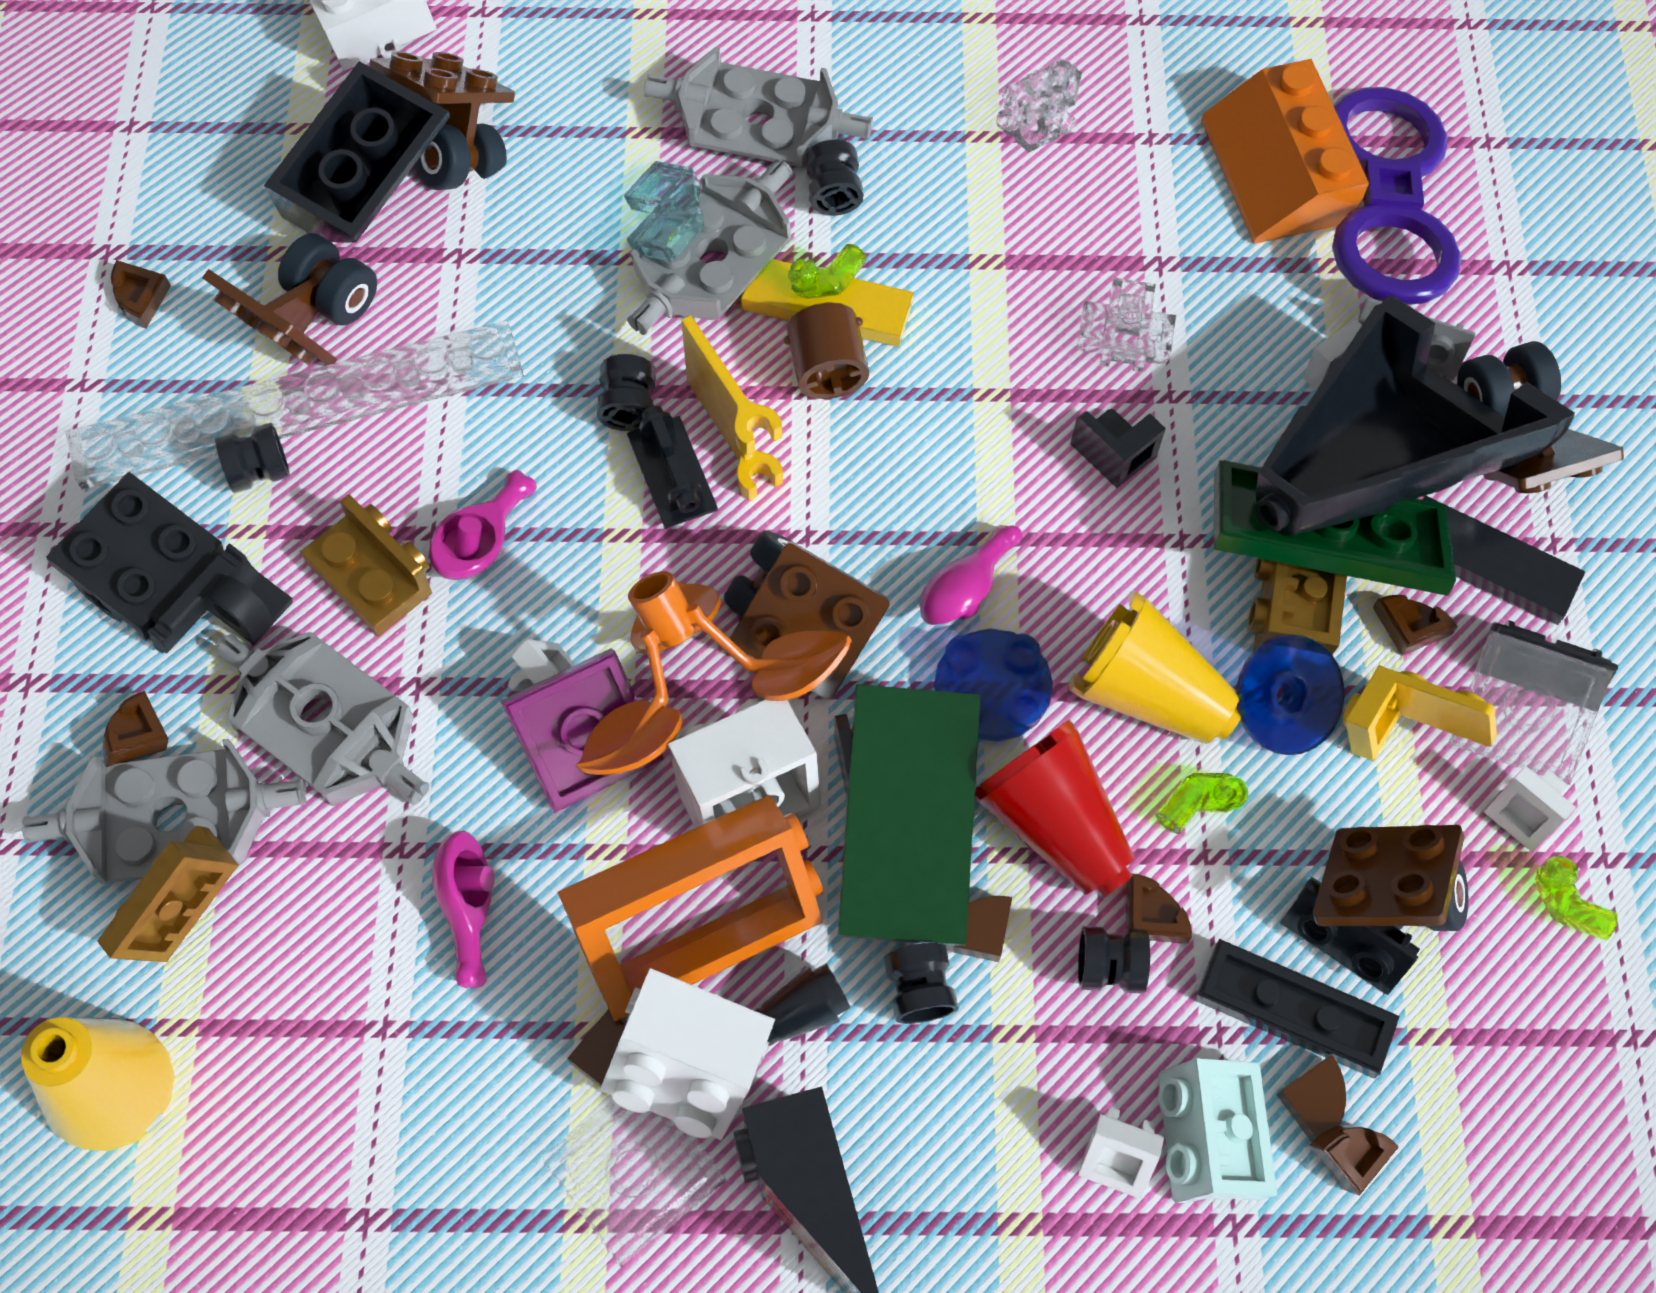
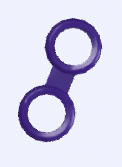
[1332,87,1462,305]

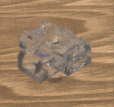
[996,58,1082,153]
[1077,278,1176,372]

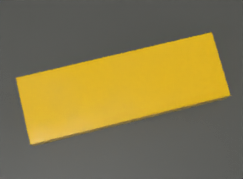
[741,259,914,347]

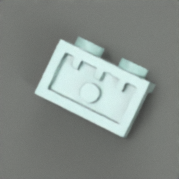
[1158,1058,1278,1203]

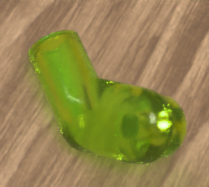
[788,244,867,299]
[1155,773,1248,834]
[1535,856,1618,941]

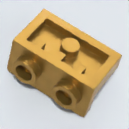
[300,494,432,637]
[1247,558,1347,655]
[97,826,239,963]

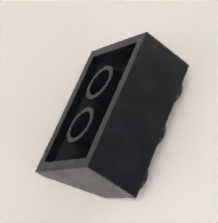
[264,61,450,243]

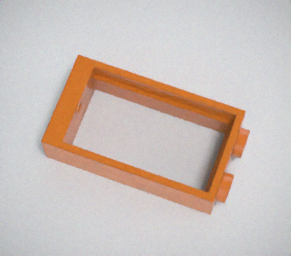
[557,795,824,1022]

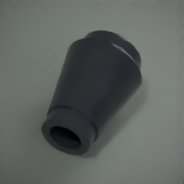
[754,963,851,1046]

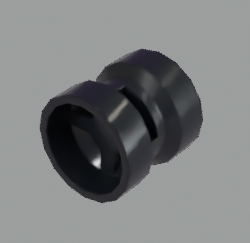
[805,139,864,216]
[597,354,656,431]
[215,422,290,493]
[1078,926,1150,994]
[884,943,959,1024]

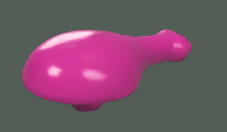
[429,470,537,580]
[919,525,1022,625]
[432,830,495,989]

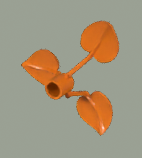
[575,571,852,775]

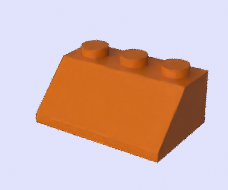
[1201,59,1369,244]

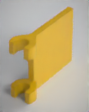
[681,315,783,501]

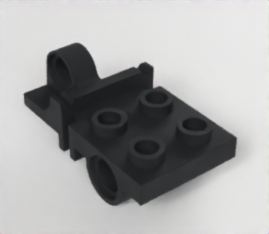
[46,471,293,654]

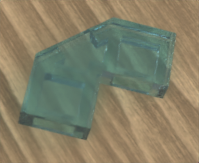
[623,161,705,262]

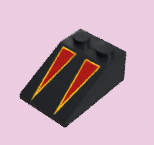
[733,1086,879,1293]

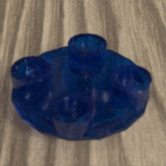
[934,628,1053,742]

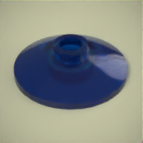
[1236,635,1345,755]

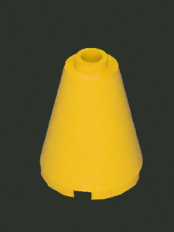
[1068,591,1243,744]
[21,1017,175,1151]

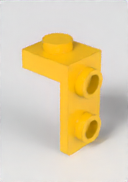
[1343,665,1497,761]

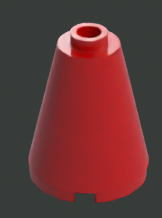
[975,719,1135,898]

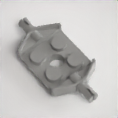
[644,47,873,167]
[627,159,793,335]
[216,632,430,806]
[22,739,306,884]

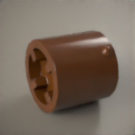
[784,302,869,399]

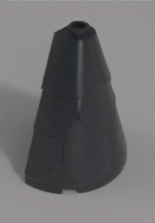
[1256,295,1575,536]

